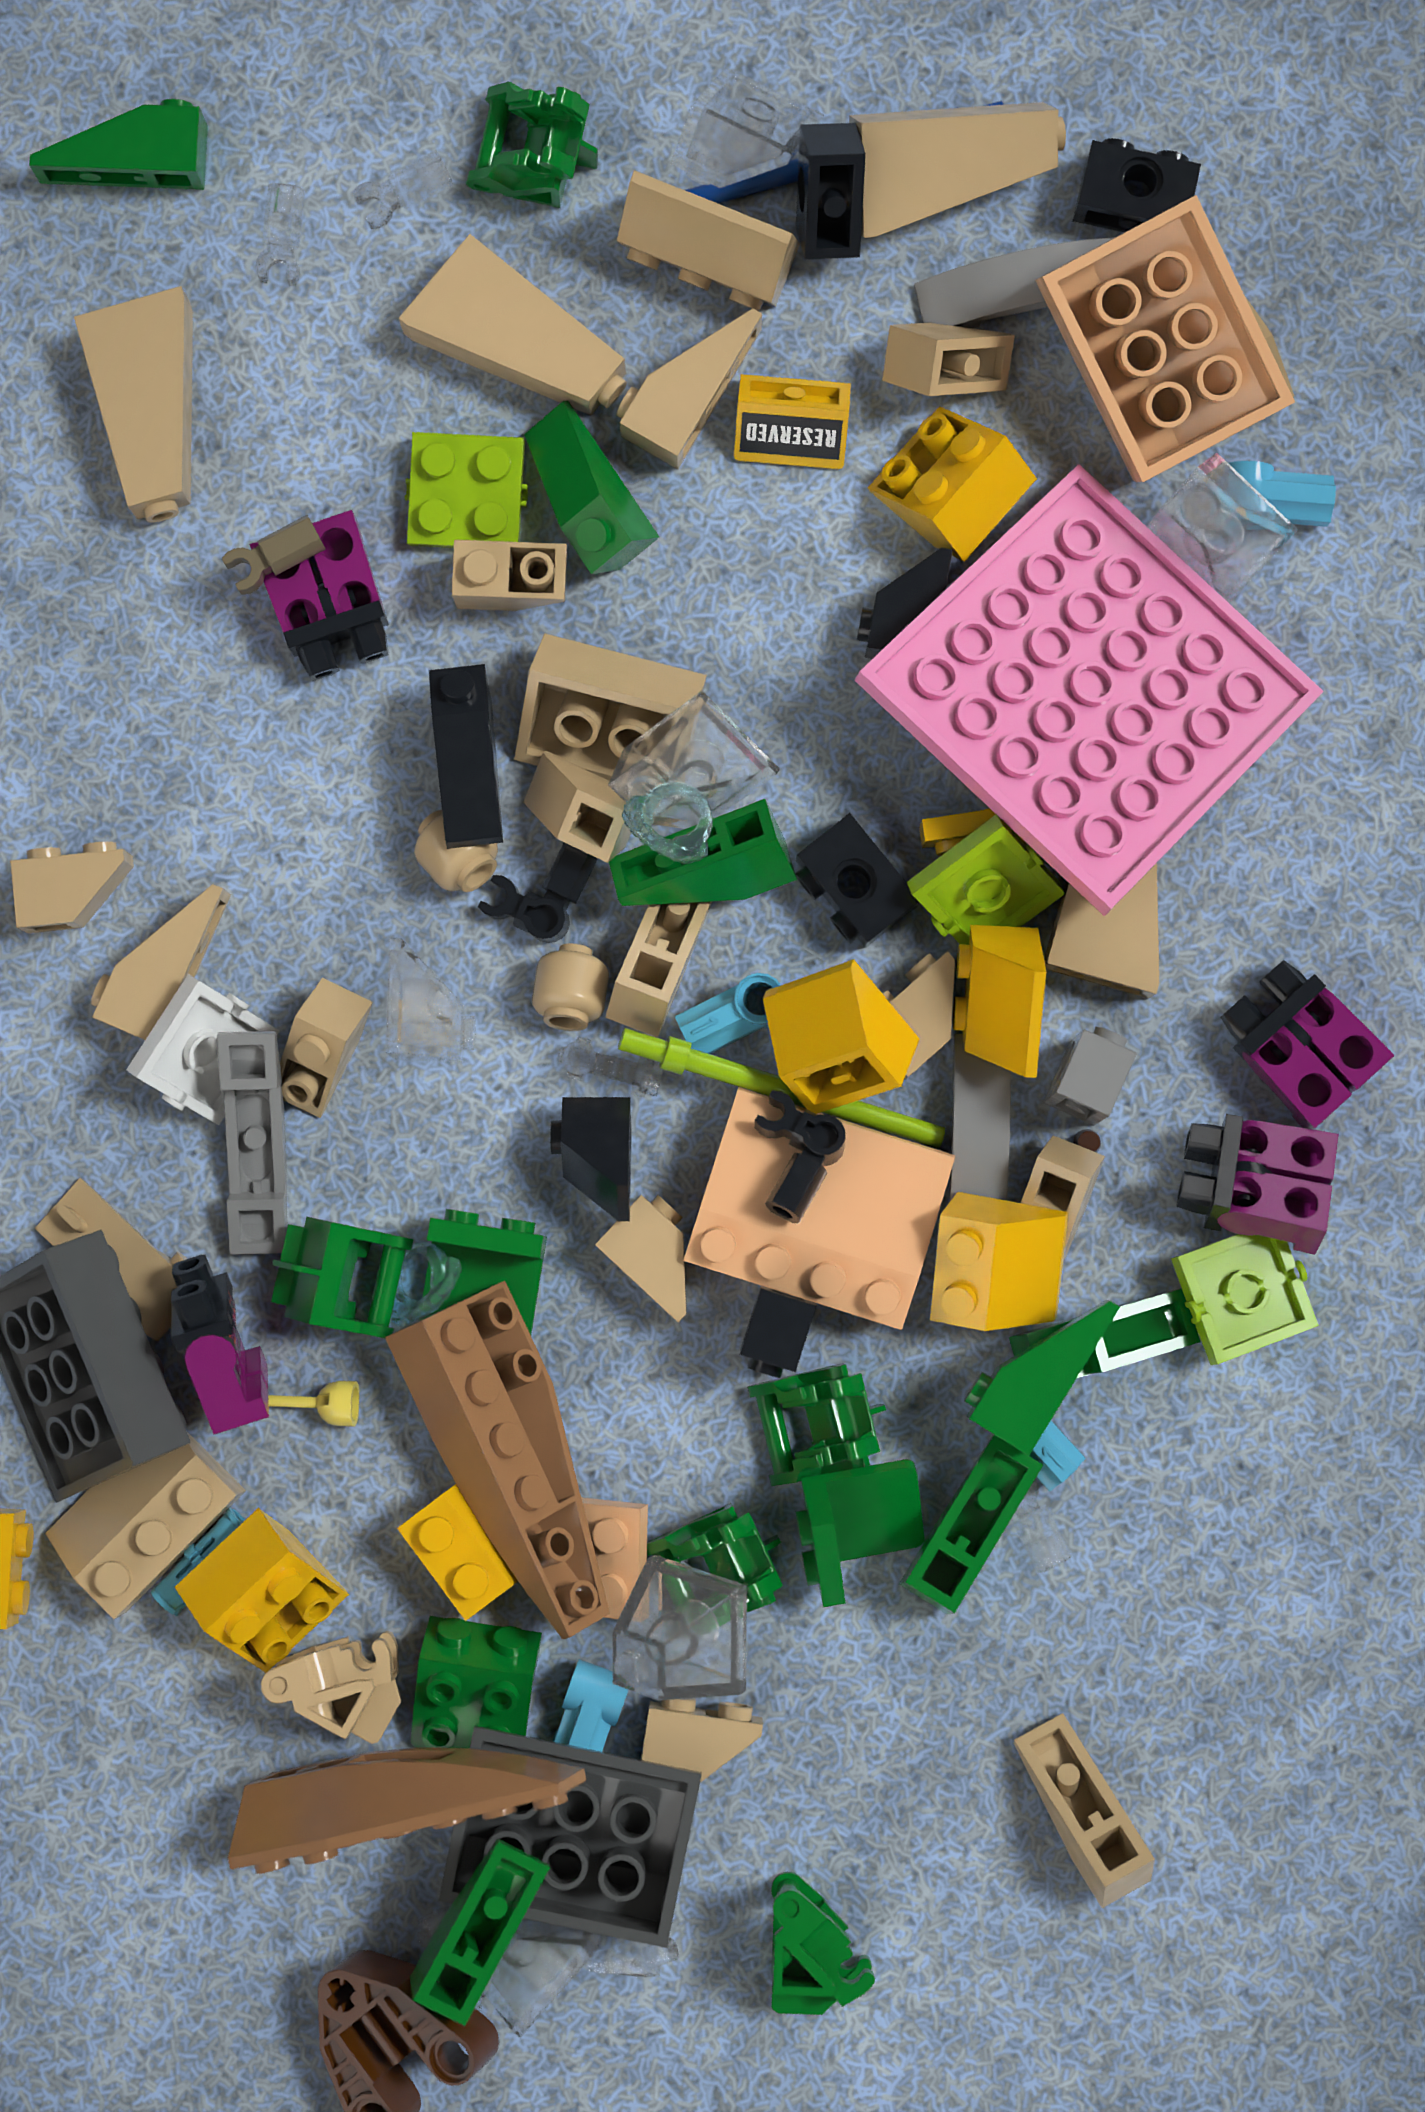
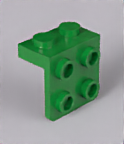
[419,1209,547,1335]
[795,1459,925,1608]
[410,1616,542,1749]

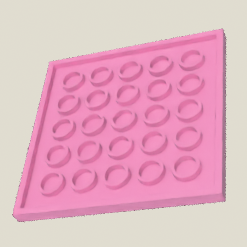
[854,464,1324,917]

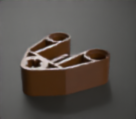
[318,1950,499,2112]

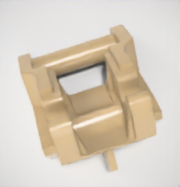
[261,1631,401,1744]

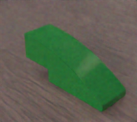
[1009,1288,1200,1378]

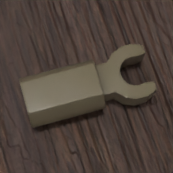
[222,515,326,595]

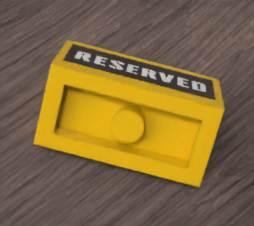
[734,374,851,469]

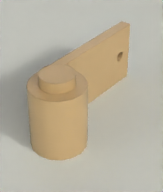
[35,1178,188,1341]

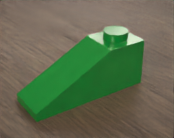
[29,99,208,190]
[524,400,660,574]
[609,799,797,906]
[964,1300,1120,1456]
[899,1435,1043,1615]
[410,1839,550,2026]

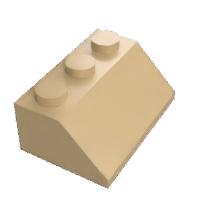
[617,170,800,311]
[514,633,707,801]
[45,1431,246,1619]

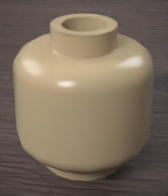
[414,810,498,892]
[532,943,609,1031]

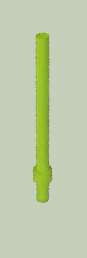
[618,1028,945,1149]

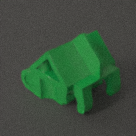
[466,81,598,208]
[271,1217,414,1338]
[747,1363,886,1486]
[647,1503,783,1639]
[771,1872,875,2015]

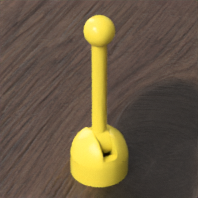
[268,1381,360,1427]

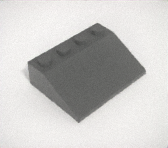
[0,1229,191,1503]
[438,1726,702,1948]

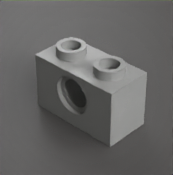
[1043,1027,1137,1126]

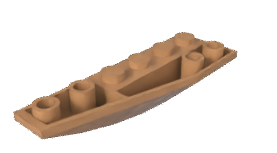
[385,1281,610,1640]
[228,1747,587,1874]

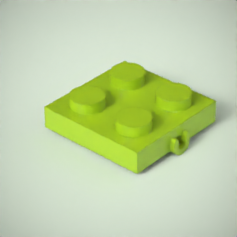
[404,432,528,548]
[907,815,1065,944]
[1171,1234,1319,1365]

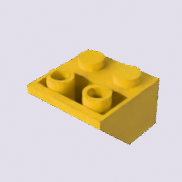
[867,406,1037,562]
[763,959,920,1114]
[174,1508,349,1673]

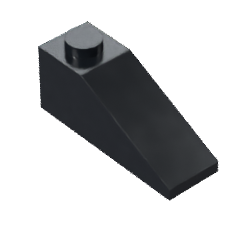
[429,664,503,849]

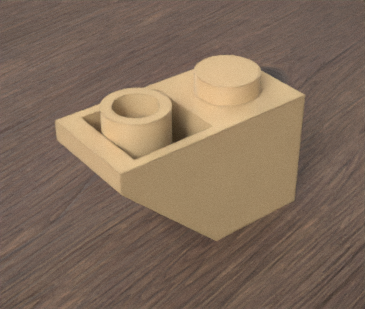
[452,540,567,611]
[523,751,646,863]
[10,842,134,933]
[883,951,955,1080]
[280,977,373,1118]
[642,1694,763,1783]

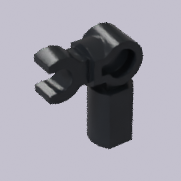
[478,842,598,943]
[754,1090,846,1224]

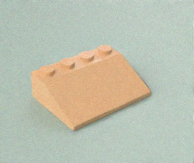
[1035,195,1295,482]
[683,1087,955,1330]

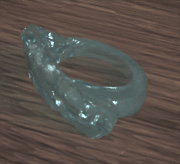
[622,782,713,864]
[391,1242,462,1327]

